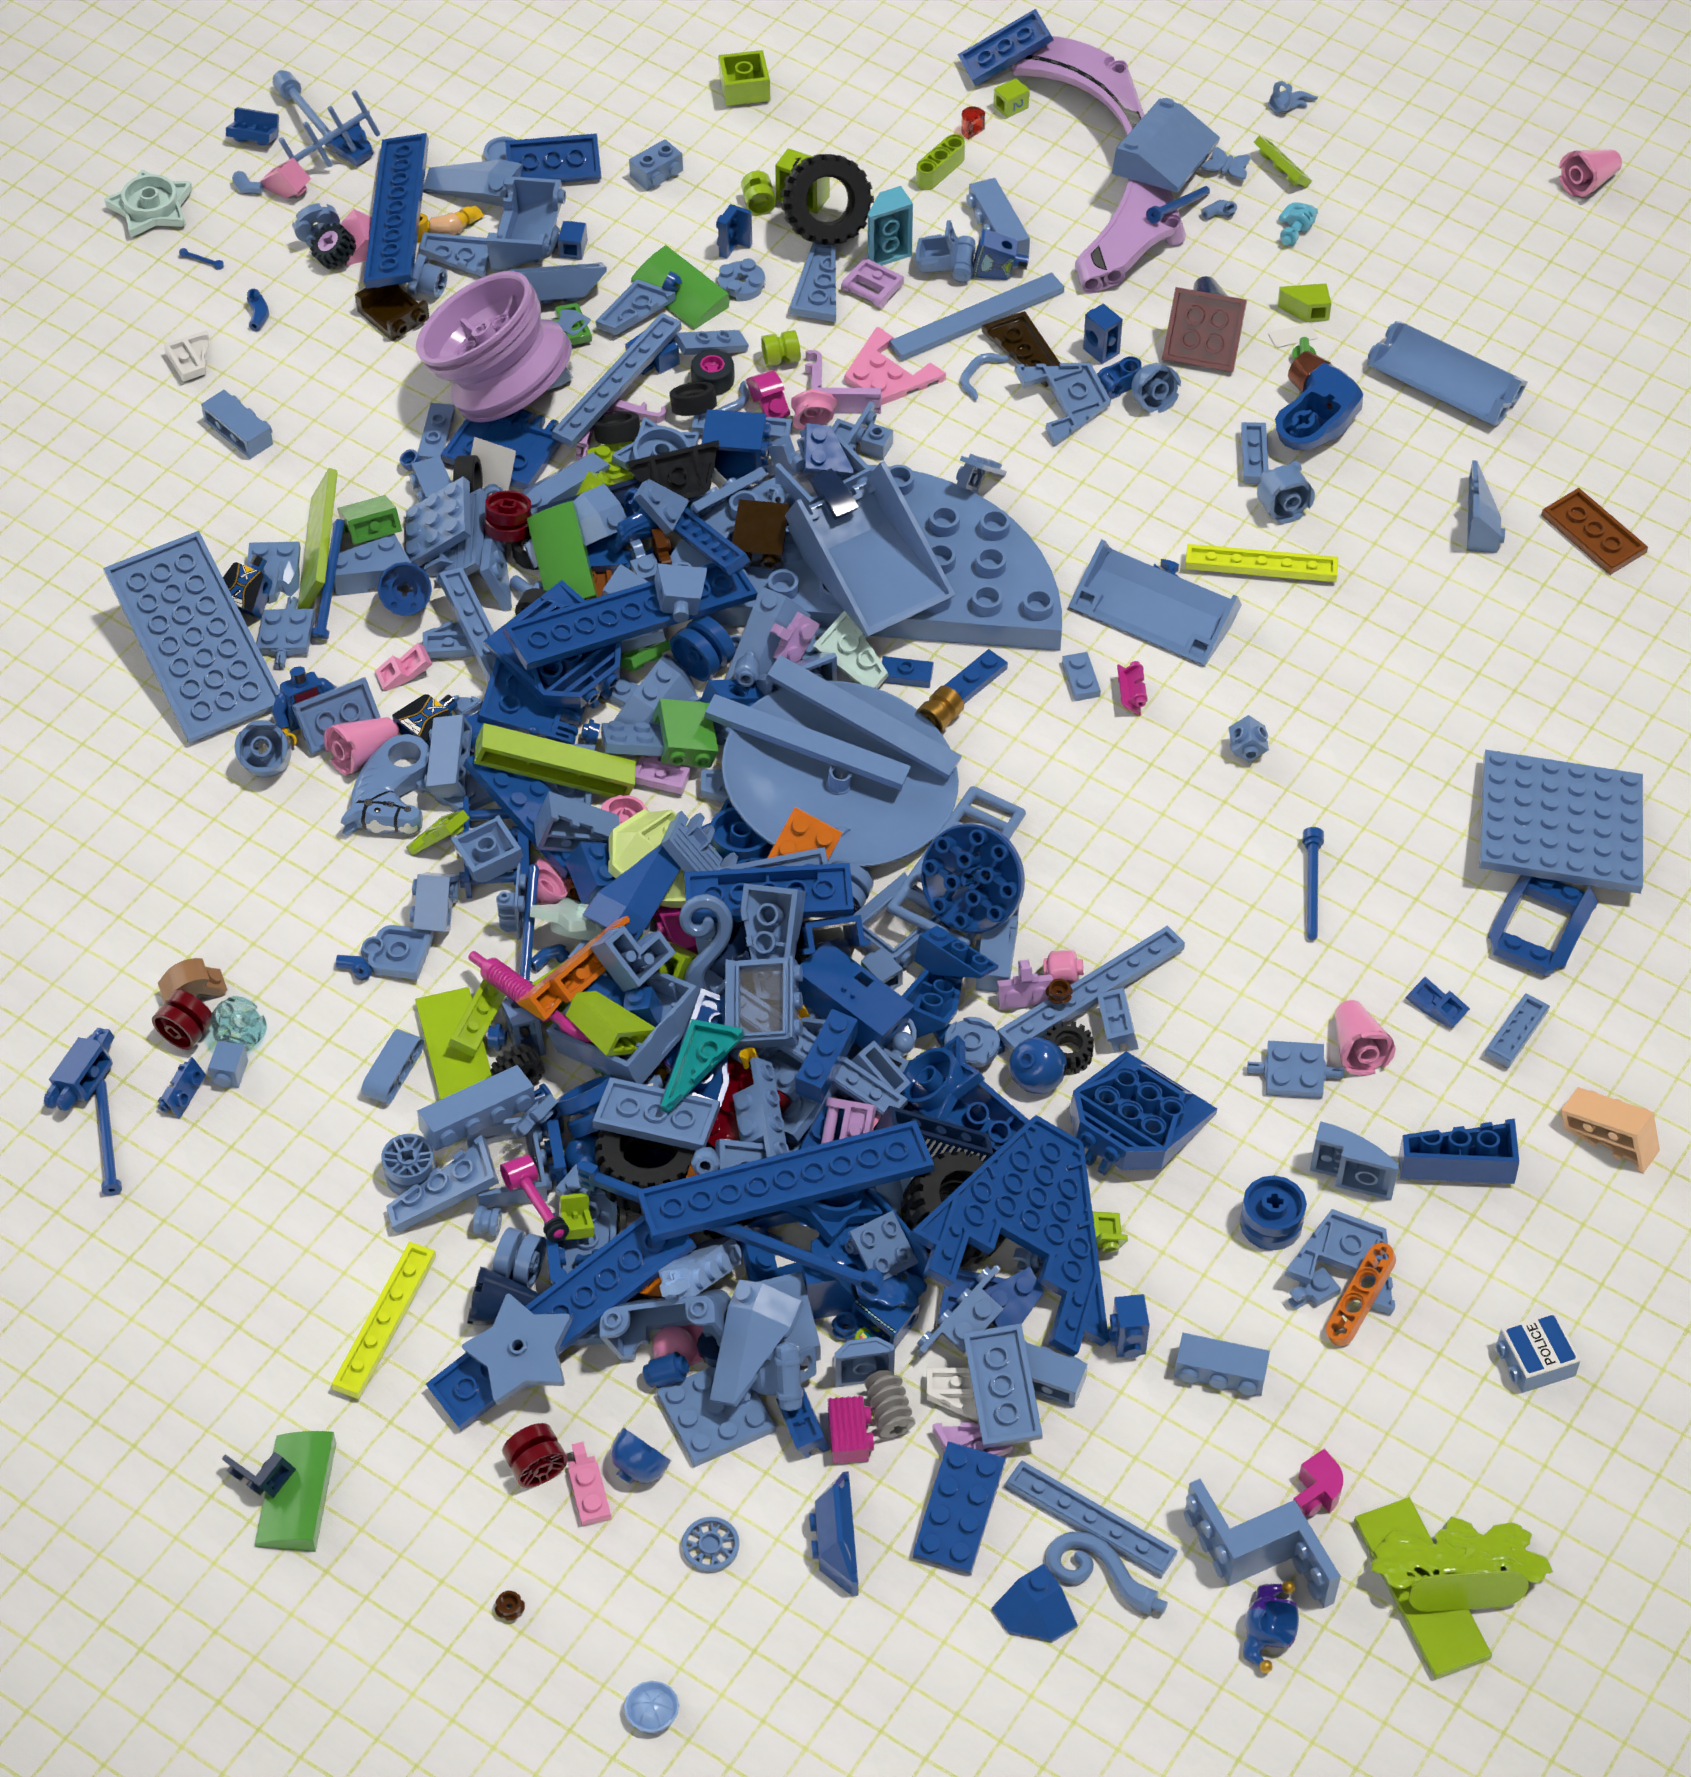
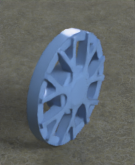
[682,1517,739,1572]

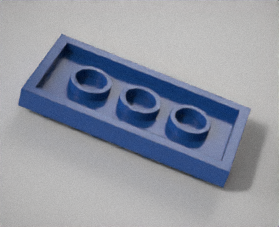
[957,8,1054,86]
[505,133,601,182]
[913,1441,1006,1575]

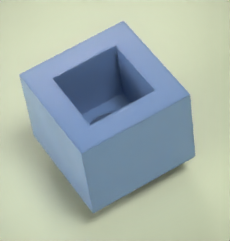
[861,423,893,460]

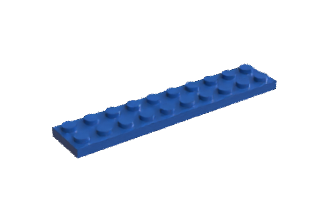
[364,133,429,289]
[503,563,758,670]
[637,1120,934,1243]
[426,1215,696,1431]

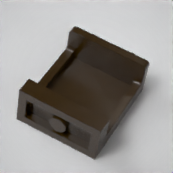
[355,284,429,341]
[732,499,789,569]

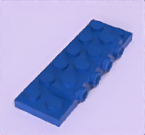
[684,863,854,924]

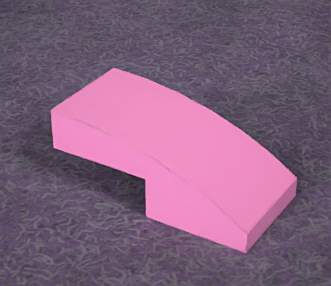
[375,643,432,691]

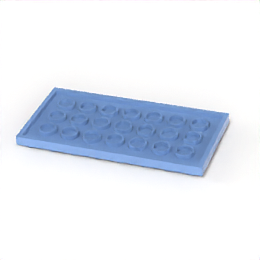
[103,531,280,744]

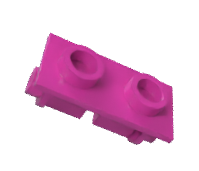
[1117,661,1148,716]

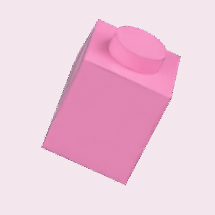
[259,157,311,199]

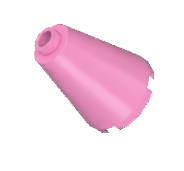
[1559,149,1622,197]
[324,717,400,775]
[1335,1000,1396,1076]

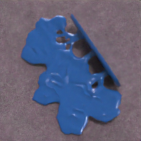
[789,1188,929,1307]

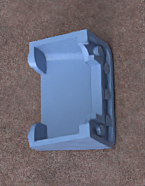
[486,176,566,271]
[600,1289,731,1361]

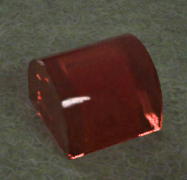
[961,106,985,139]

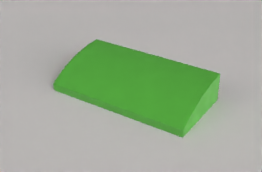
[631,245,729,330]
[527,501,598,601]
[255,1431,336,1552]

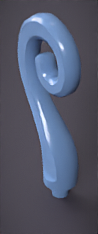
[679,894,733,992]
[1046,1532,1168,1615]

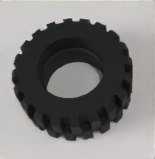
[781,154,874,245]
[595,1130,695,1214]
[901,1151,1006,1267]

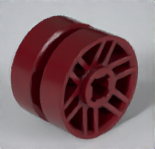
[485,490,531,542]
[152,990,214,1050]
[502,1423,568,1488]

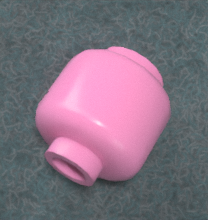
[1043,950,1084,985]

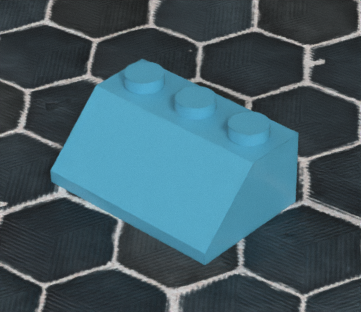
[868,186,913,266]

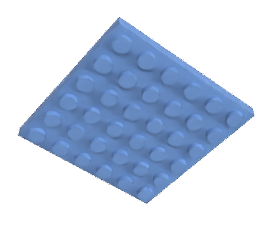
[1479,749,1643,894]

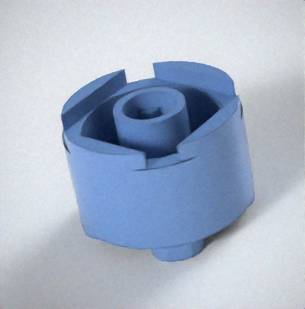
[1257,464,1315,523]
[234,720,292,777]

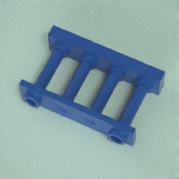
[459,797,530,898]

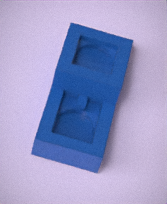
[1405,976,1470,1028]

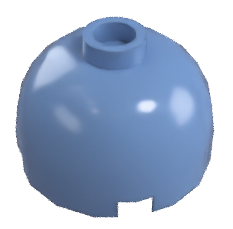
[1131,363,1181,413]

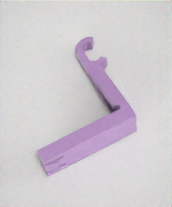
[805,350,881,413]
[576,399,666,460]

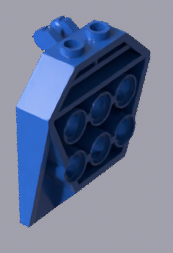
[483,580,622,709]
[1069,1051,1217,1175]

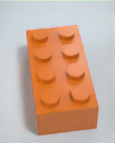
[768,807,843,861]

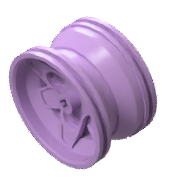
[416,271,572,422]

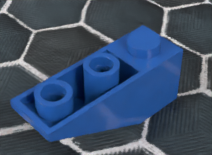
[914,926,999,979]

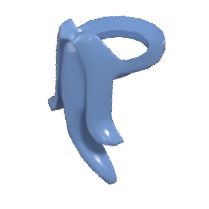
[1268,81,1318,113]

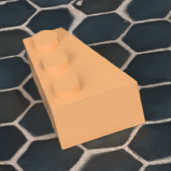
[1561,1087,1660,1174]

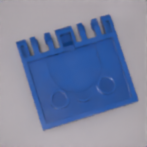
[441,409,562,489]
[477,656,586,744]

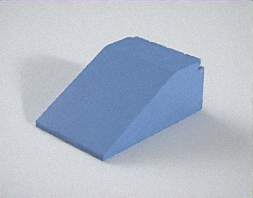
[785,461,956,638]

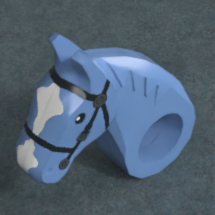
[341,734,430,836]

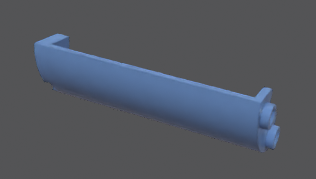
[1367,321,1528,425]

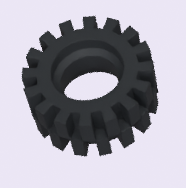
[1044,1021,1094,1075]
[490,1044,545,1086]

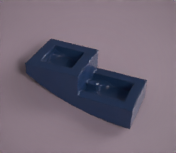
[809,468,859,520]

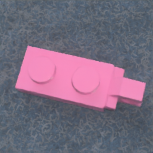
[568,1442,611,1526]

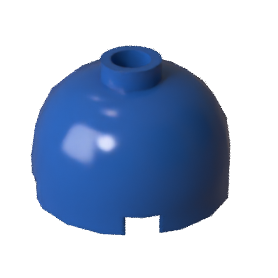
[1009,1037,1066,1094]
[610,1428,671,1485]

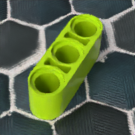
[916,134,965,190]

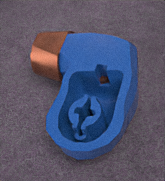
[1275,351,1363,450]

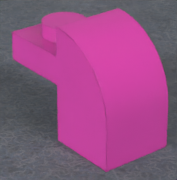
[746,370,790,418]
[1293,1448,1343,1517]

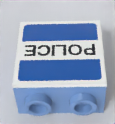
[1496,1311,1581,1393]

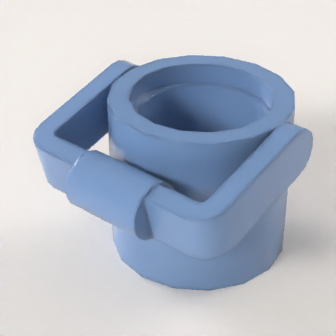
[407,254,448,298]

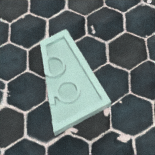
[813,610,889,689]

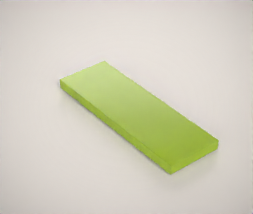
[298,468,338,609]
[415,987,492,1100]
[1354,1497,1492,1680]

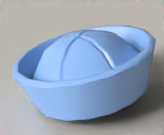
[624,1681,679,1734]

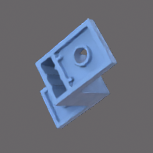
[1184,1479,1341,1608]

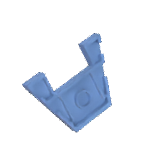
[1014,363,1111,446]
[1284,1209,1395,1315]

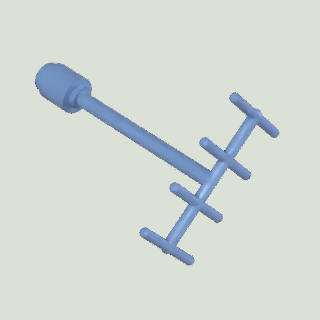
[273,70,381,167]

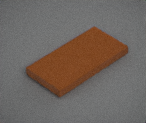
[1541,488,1648,575]

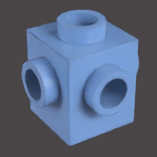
[1228,715,1269,762]

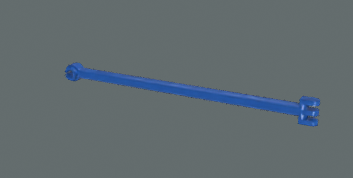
[577,1161,884,1296]

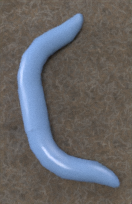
[960,353,1010,400]
[715,381,749,411]

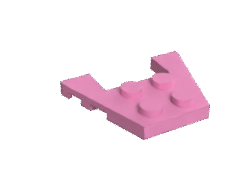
[844,327,946,405]

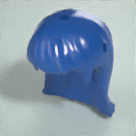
[607,488,659,553]

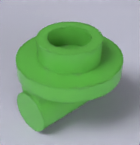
[1292,337,1316,360]

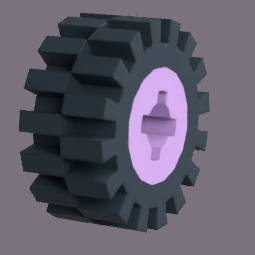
[310,223,356,269]

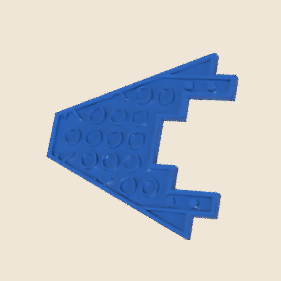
[908,1115,1109,1356]

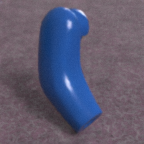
[247,289,269,331]

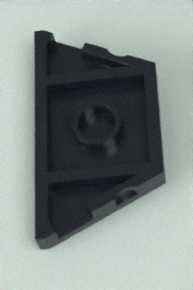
[625,440,719,500]

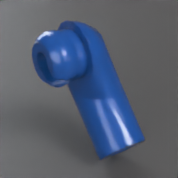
[336,955,371,980]

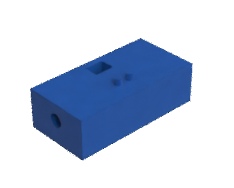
[799,940,914,1049]

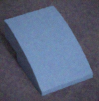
[1310,1121,1399,1200]

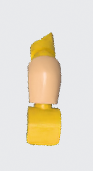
[417,205,484,243]

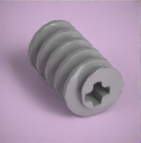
[865,1370,915,1438]

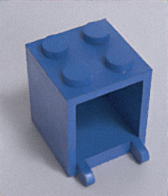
[701,409,771,484]

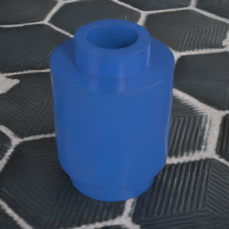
[643,1352,689,1388]

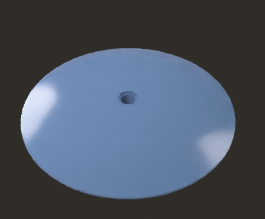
[722,681,959,867]

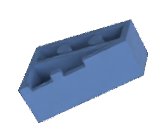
[333,534,412,596]
[975,907,1019,992]

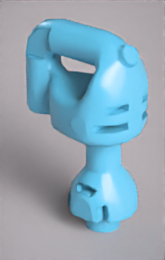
[1278,202,1318,245]

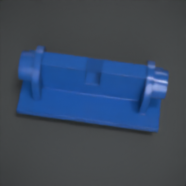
[158,1057,206,1118]

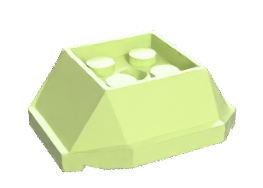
[608,809,715,908]

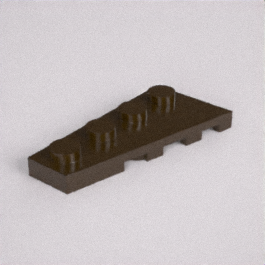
[982,311,1060,387]

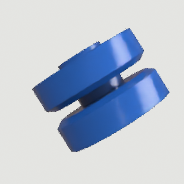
[670,615,735,682]
[557,1074,613,1138]
[1240,1175,1307,1251]

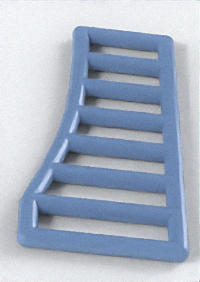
[887,786,1026,946]

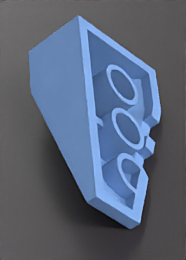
[423,159,523,207]
[524,484,627,568]

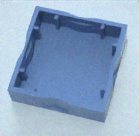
[546,970,699,1084]

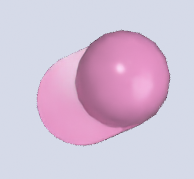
[535,858,568,905]
[653,1324,704,1366]

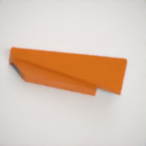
[516,916,630,1021]

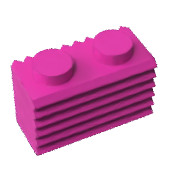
[828,1395,874,1464]

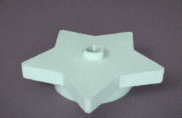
[104,169,192,237]
[530,898,603,940]

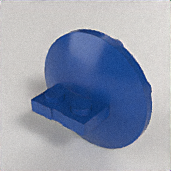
[921,823,1025,933]

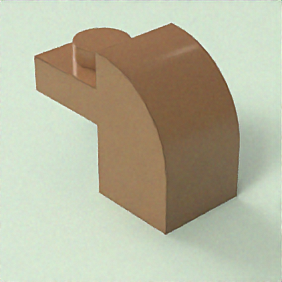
[158,958,227,1002]

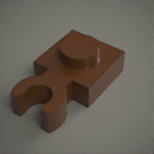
[652,528,672,565]

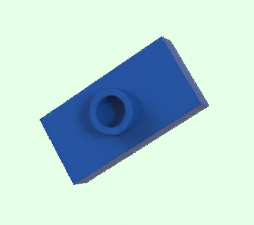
[882,656,934,688]

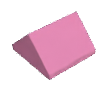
[341,209,372,266]

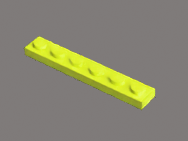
[1185,544,1338,582]
[331,1241,436,1399]

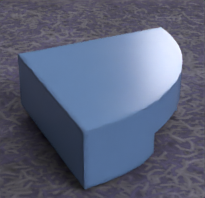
[452,695,483,716]

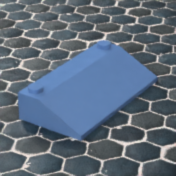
[1112,98,1220,193]
[1068,539,1242,666]

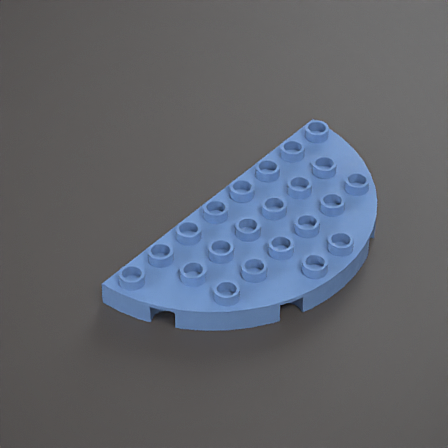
[670,465,1062,651]

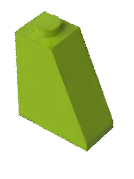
[566,991,655,1056]

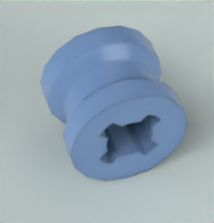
[473,1205,502,1237]

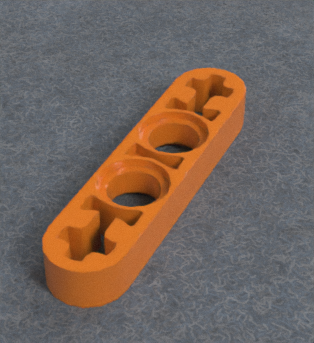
[1326,1243,1396,1346]

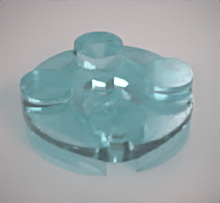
[211,996,267,1051]

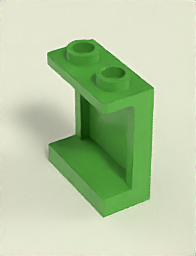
[337,495,402,545]
[652,698,719,768]

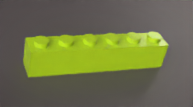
[474,723,636,798]

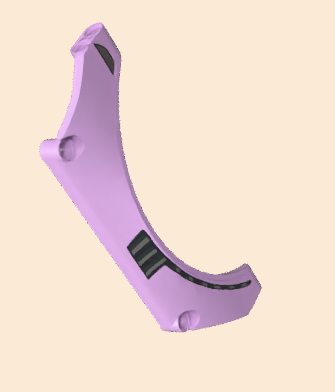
[1011,36,1186,293]

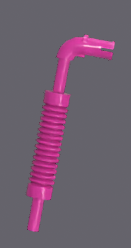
[468,951,594,1044]

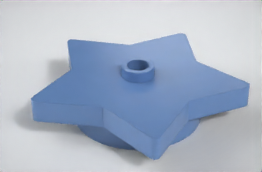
[612,418,700,471]
[462,1294,572,1405]

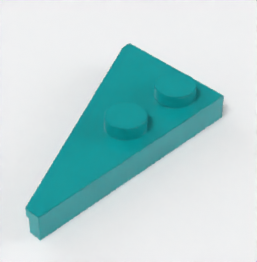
[660,1019,745,1113]

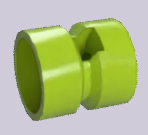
[741,171,776,215]
[761,330,801,367]

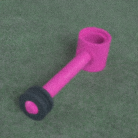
[500,1154,569,1243]

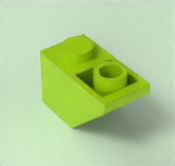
[1277,283,1332,322]

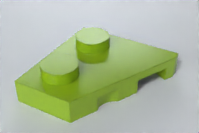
[406,810,469,855]

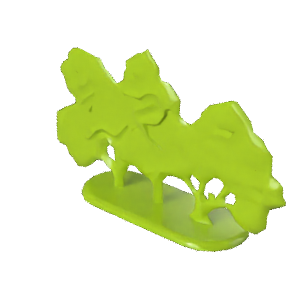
[1371,1516,1553,1612]

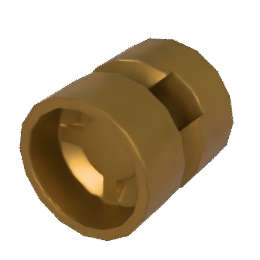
[916,686,964,733]

